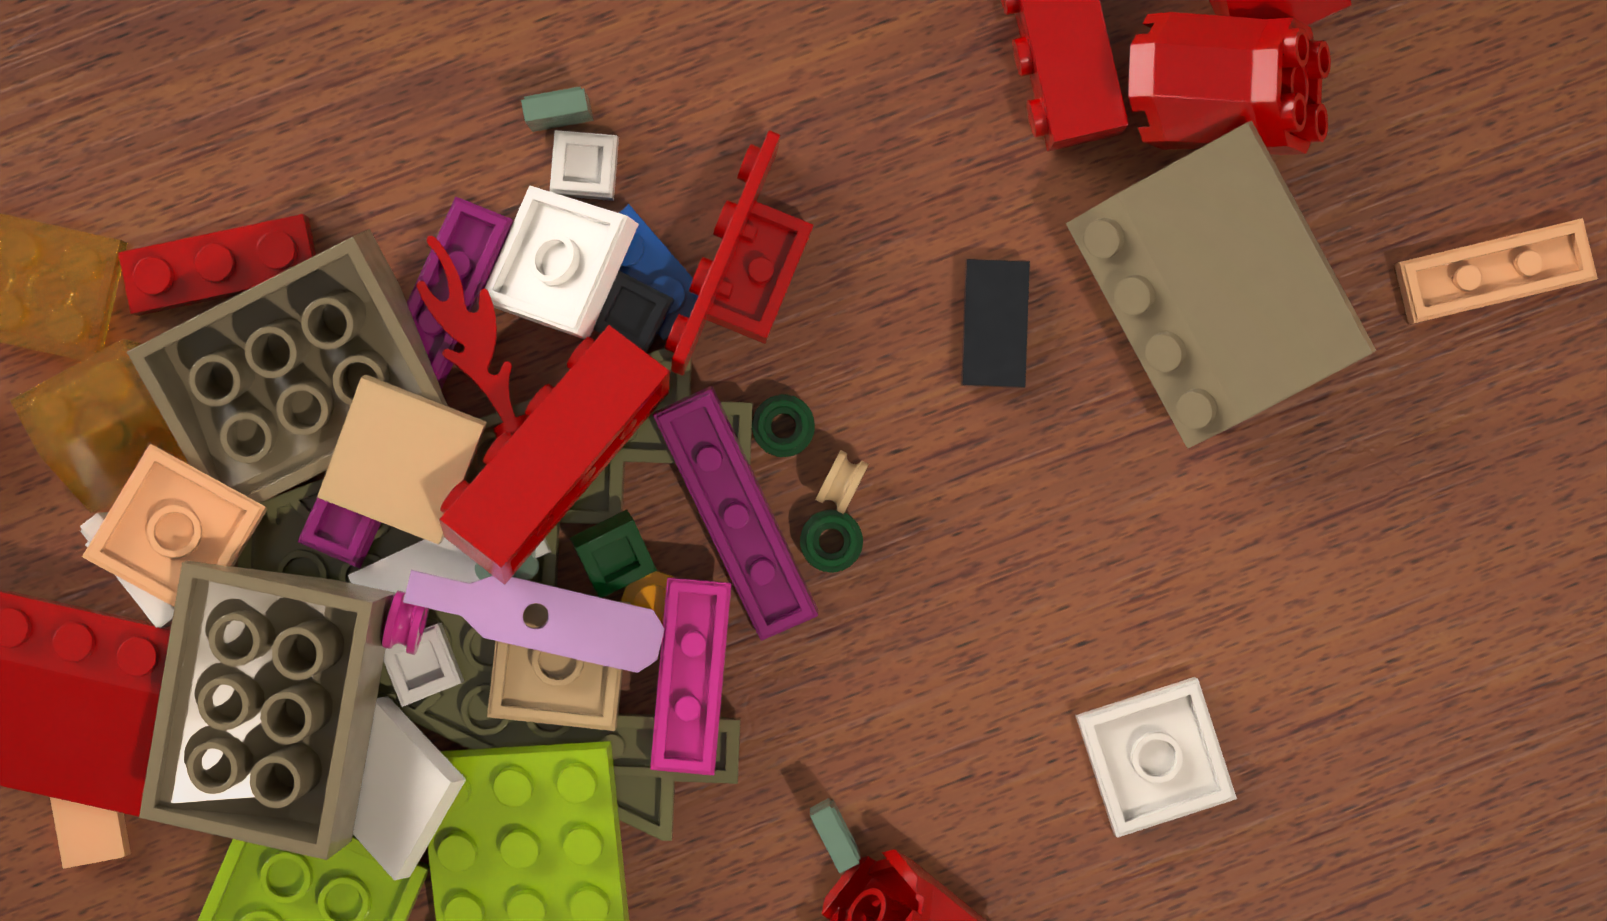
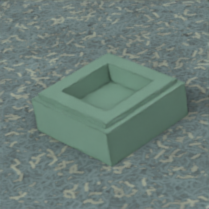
[521,86,594,132]
[810,798,861,874]

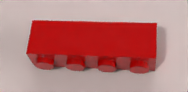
[1001,0,1129,152]
[439,325,670,585]

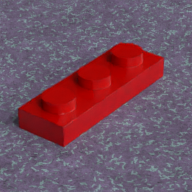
[118,214,316,316]

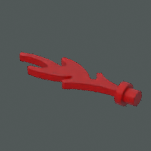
[416,235,528,439]

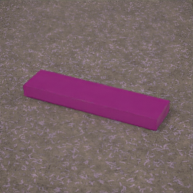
[653,386,818,641]

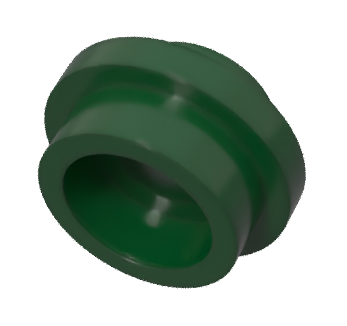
[752,394,815,457]
[800,510,863,573]

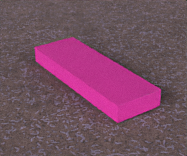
[650,577,732,775]

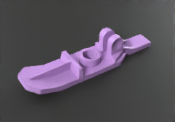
[403,570,664,673]

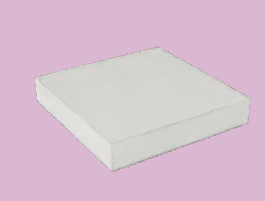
[484,186,639,339]
[1075,677,1237,838]
[353,696,466,880]

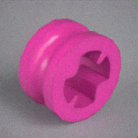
[382,590,429,655]

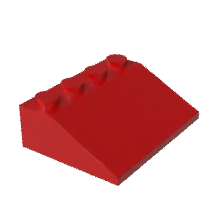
[0,590,171,817]

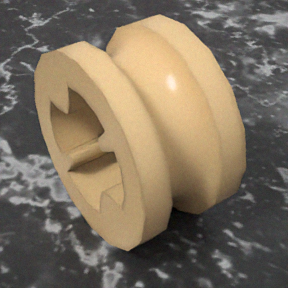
[815,450,869,514]

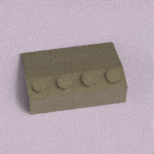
[1066,121,1376,449]
[127,229,447,503]
[139,561,395,860]

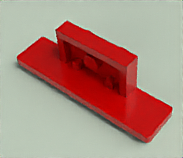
[665,130,814,376]

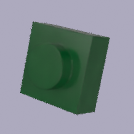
[570,509,657,598]

